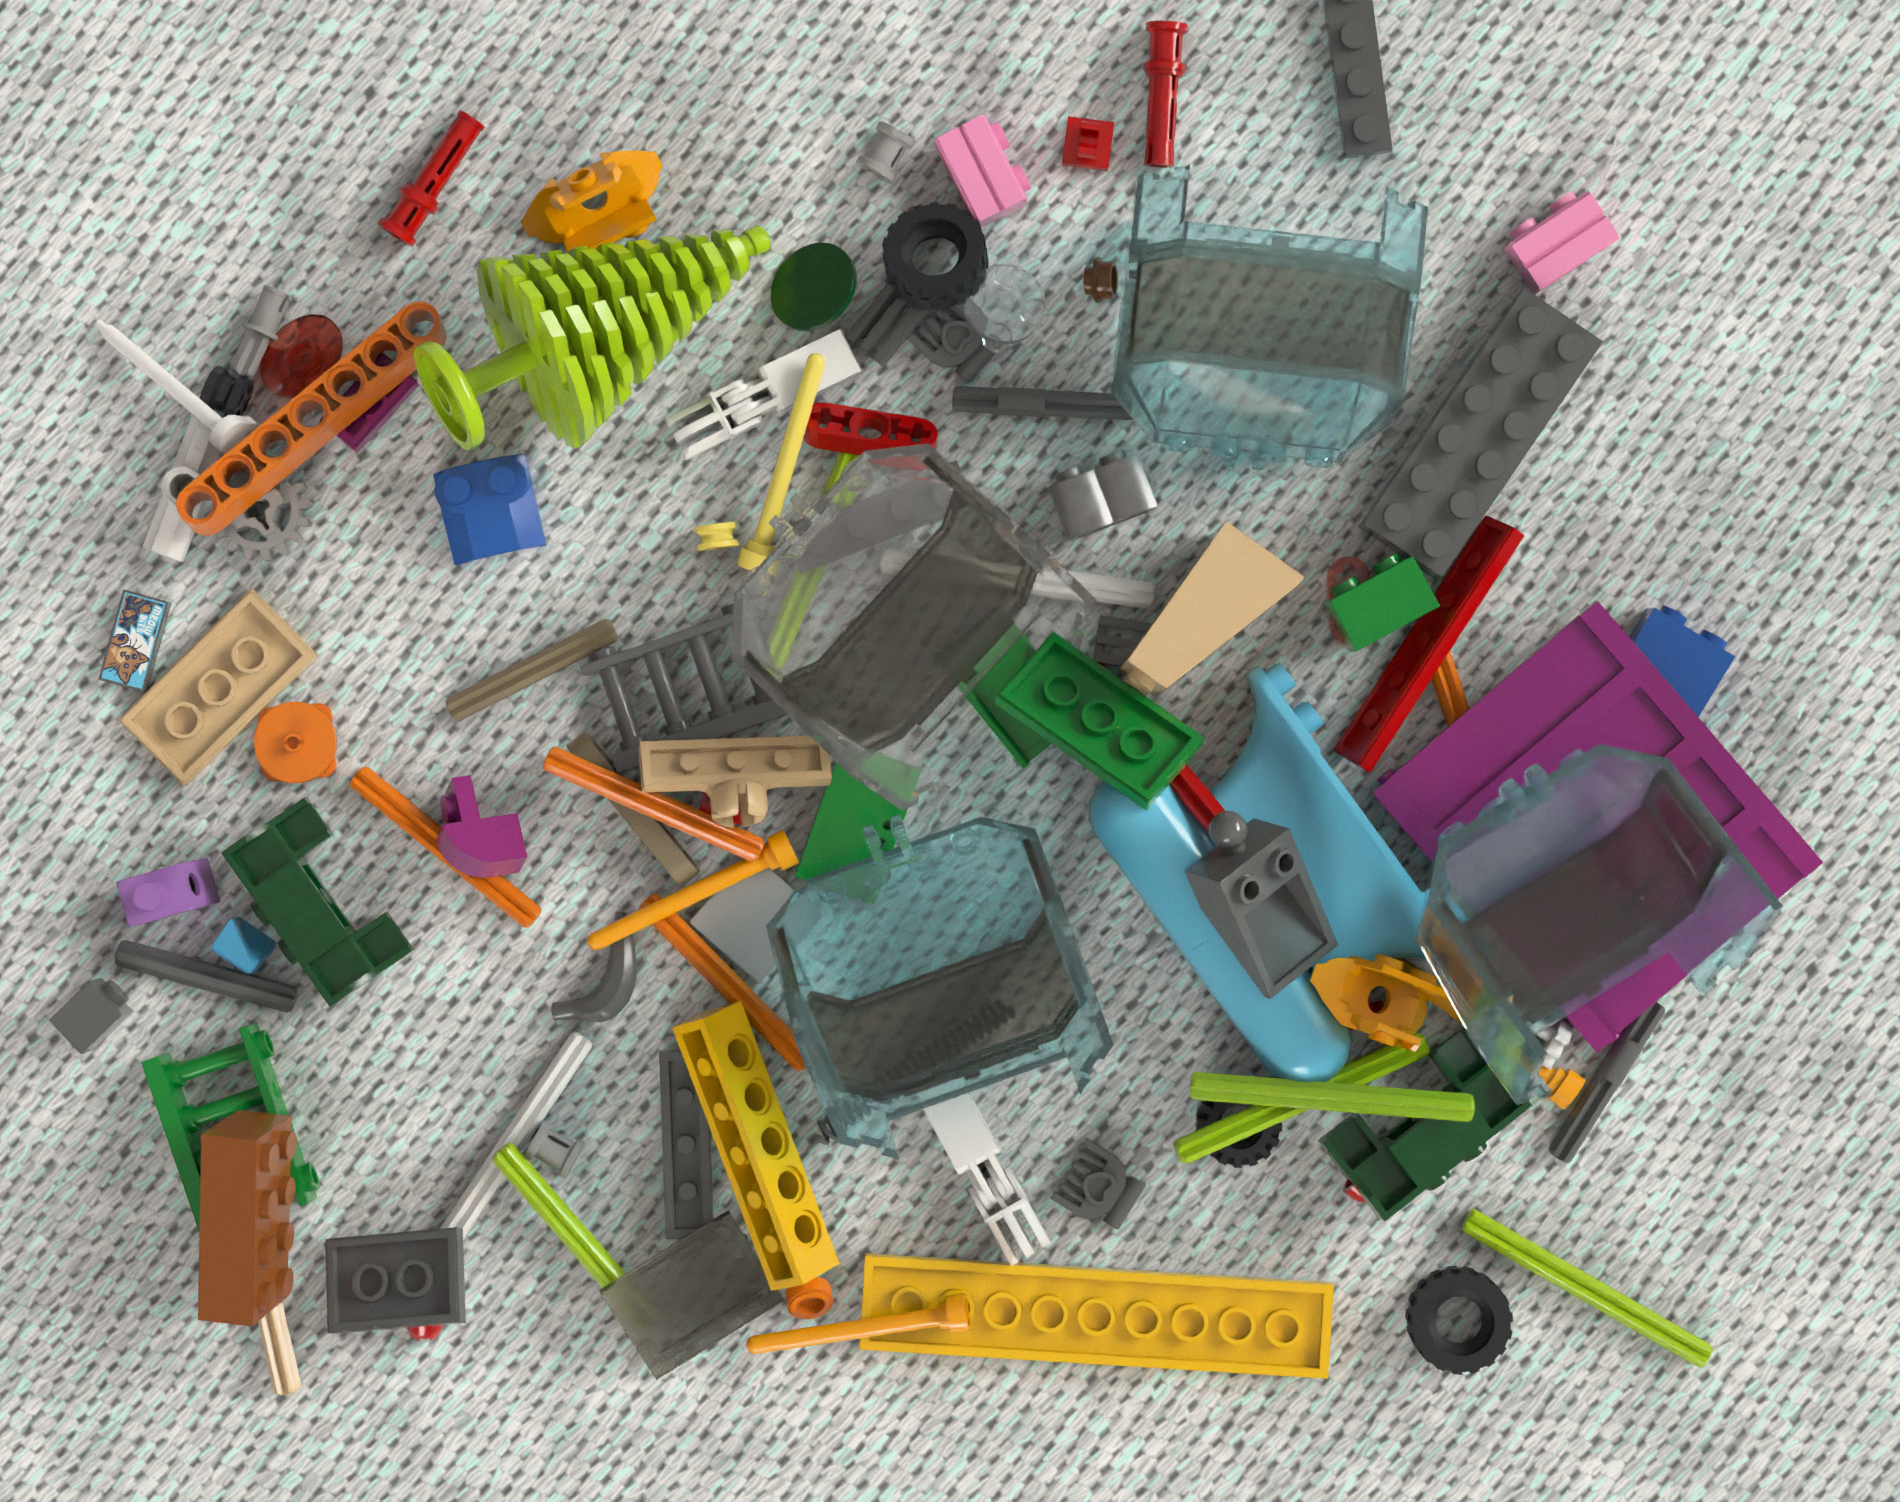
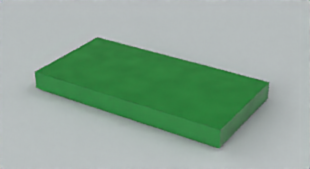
[995,632,1205,811]

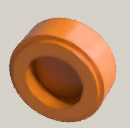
[785,1277,834,1319]

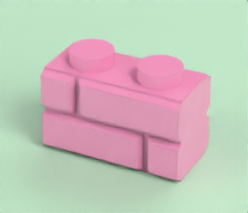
[934,114,1031,228]
[1503,191,1619,295]

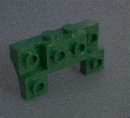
[221,797,415,1007]
[1318,1026,1532,1222]

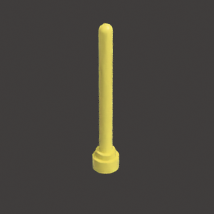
[737,353,825,575]

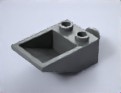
[1185,811,1338,999]

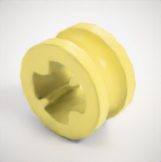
[695,522,739,551]

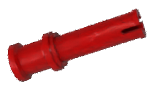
[1143,20,1188,168]
[377,110,485,248]

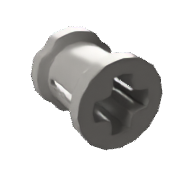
[856,121,915,184]
[525,1120,585,1179]

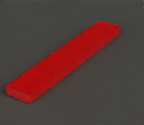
[1333,515,1524,773]

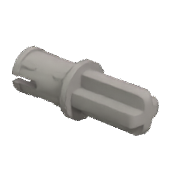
[230,285,292,379]

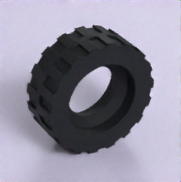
[882,202,989,311]
[1405,1266,1513,1375]

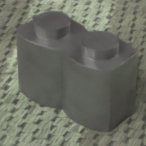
[1049,449,1158,542]

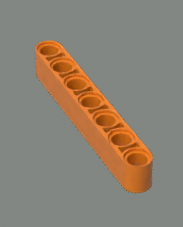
[176,301,447,536]

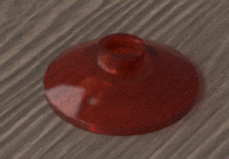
[260,314,343,399]

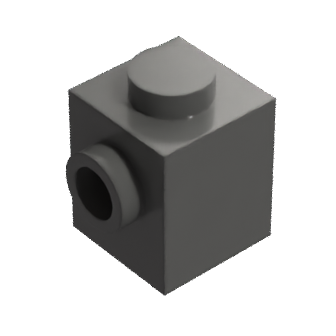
[49,978,134,1054]

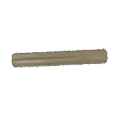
[445,619,618,721]

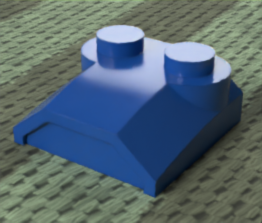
[433,453,547,566]

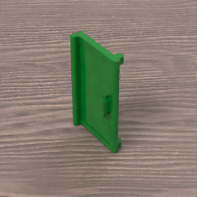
[935,605,1052,768]
[795,743,921,903]

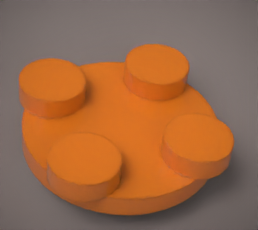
[254,702,337,783]

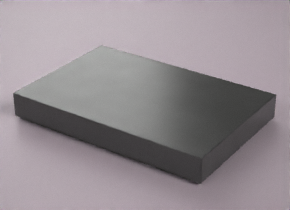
[325,1227,466,1334]

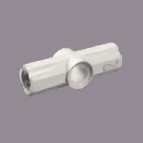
[143,415,224,562]

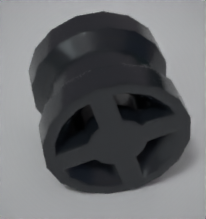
[200,366,254,417]

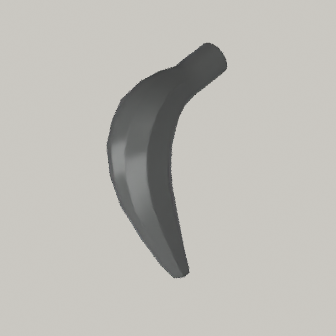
[551,911,637,1023]

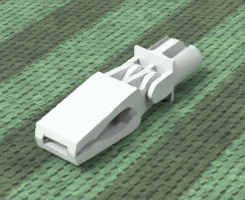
[665,329,863,460]
[914,1069,1052,1267]

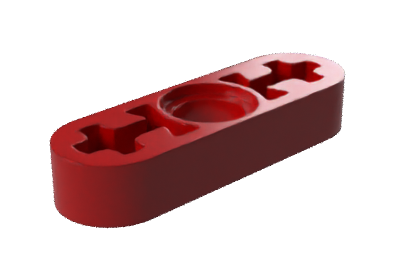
[803,402,938,464]

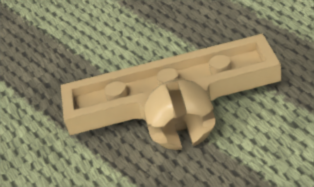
[638,735,832,828]

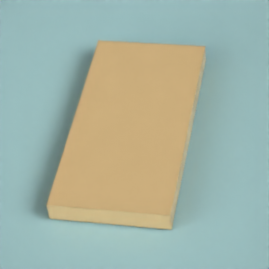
[118,589,319,786]

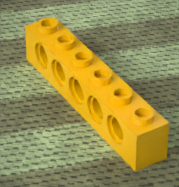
[672,1001,840,1291]

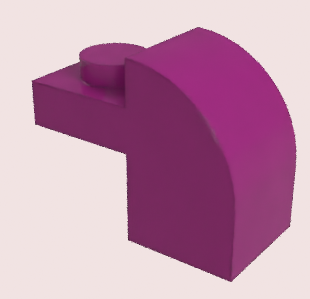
[436,775,527,878]

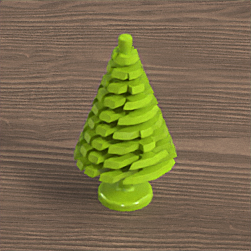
[413,225,771,451]

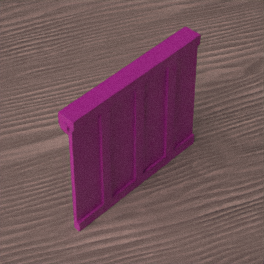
[1370,600,1824,1053]

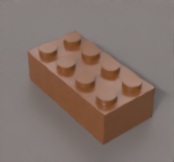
[198,1110,297,1326]

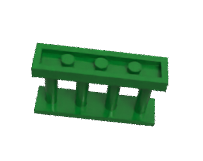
[141,1022,320,1231]

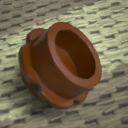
[1083,257,1118,304]

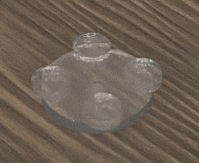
[957,262,1049,353]

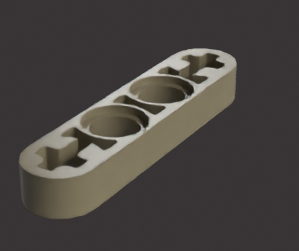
[566,731,700,886]

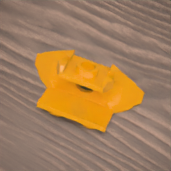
[520,151,663,252]
[1309,954,1452,1052]

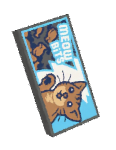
[98,589,172,692]

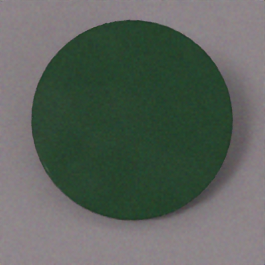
[771,243,857,332]

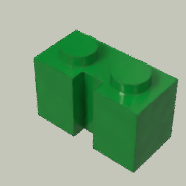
[1323,553,1440,652]

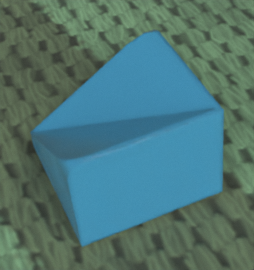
[211,917,276,974]

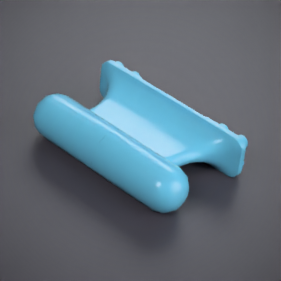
[1089,663,1492,1082]

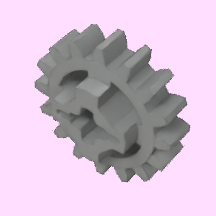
[215,470,314,562]

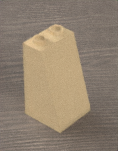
[1118,521,1304,697]

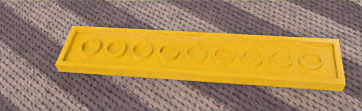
[859,1253,1334,1379]

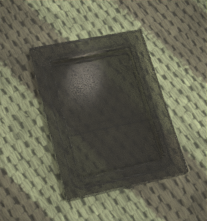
[599,1210,784,1380]

